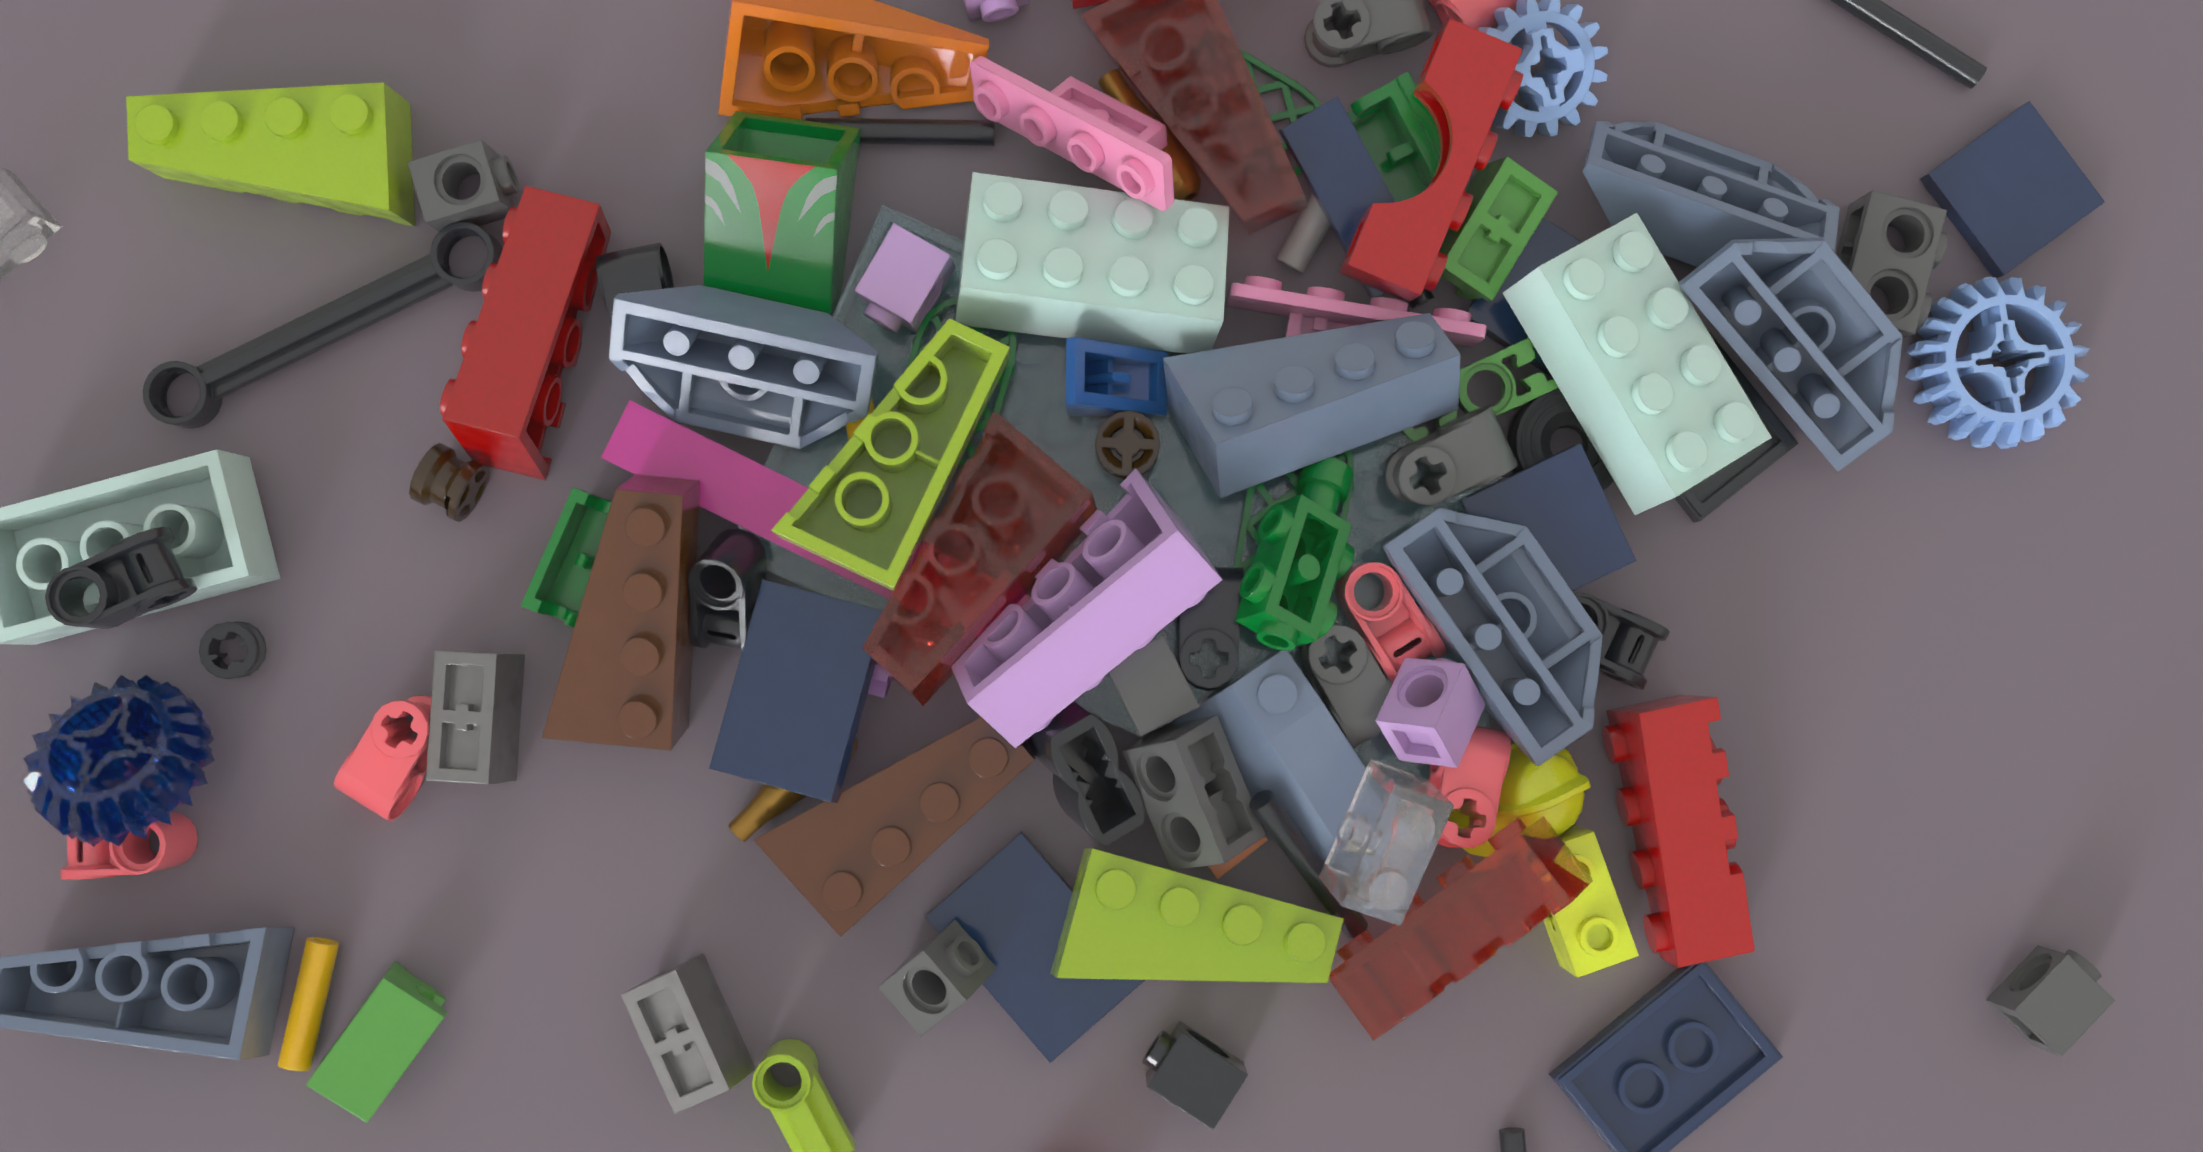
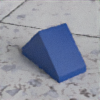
[1065,337,1167,417]

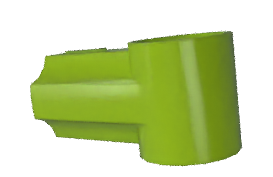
[752,1038,856,1152]

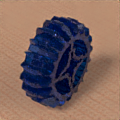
[23,675,215,846]

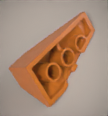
[718,0,989,120]

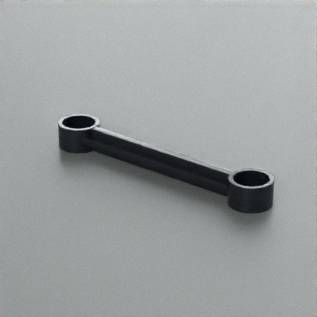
[143,222,503,429]

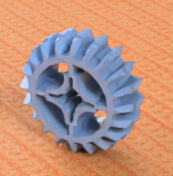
[1905,277,2090,449]

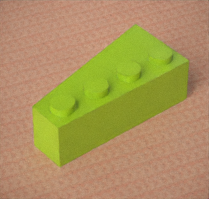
[771,318,1010,593]
[1050,848,1344,983]

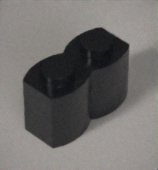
[1028,701,1145,847]

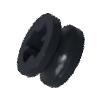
[199,621,267,679]

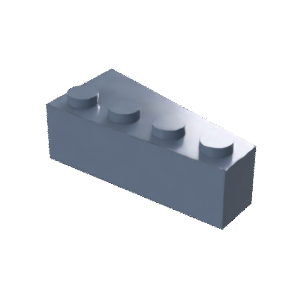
[1163,313,1461,498]
[0,927,295,1060]

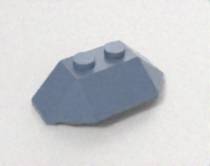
[1582,121,1840,267]
[1678,237,1903,472]
[609,285,879,449]
[1383,508,1603,766]

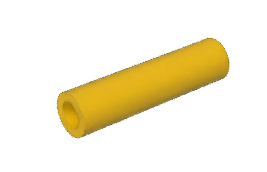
[277,937,340,1071]

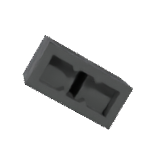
[1836,190,1948,339]
[1122,715,1266,870]

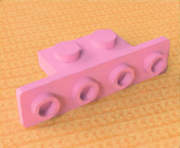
[970,56,1174,212]
[1226,276,1487,347]

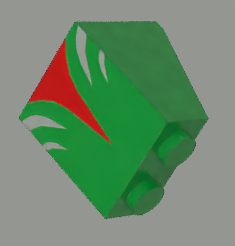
[703,111,861,315]

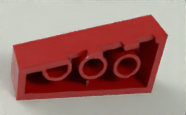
[440,186,611,481]
[1602,695,1755,968]

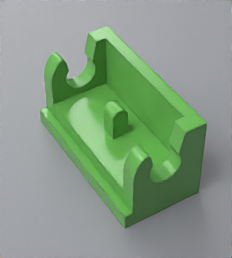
[1439,156,1558,301]
[306,961,447,1123]

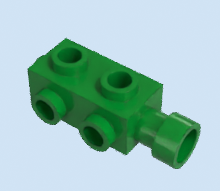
[1235,457,1355,651]

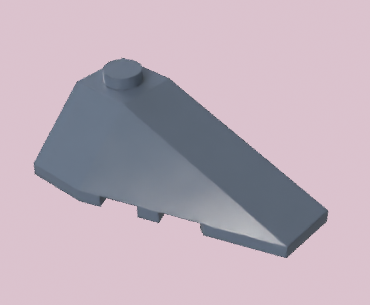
[1173,650,1427,898]

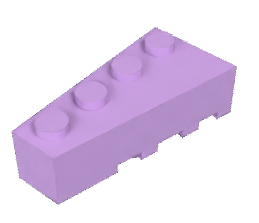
[951,468,1222,748]

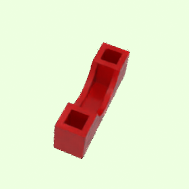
[1339,18,1524,302]

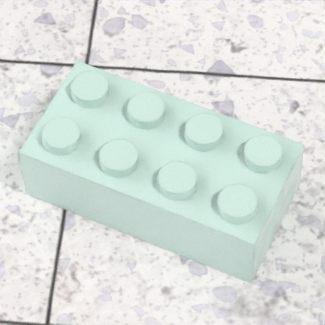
[955,172,1230,354]
[1503,213,1772,515]
[0,449,281,645]

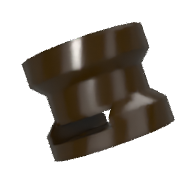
[1095,411,1160,480]
[409,443,490,522]

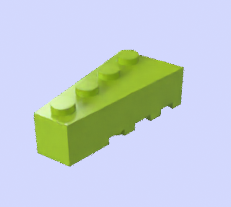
[126,82,415,226]

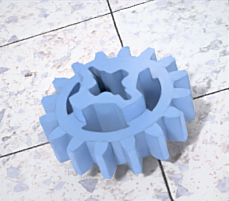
[1478,0,1608,138]

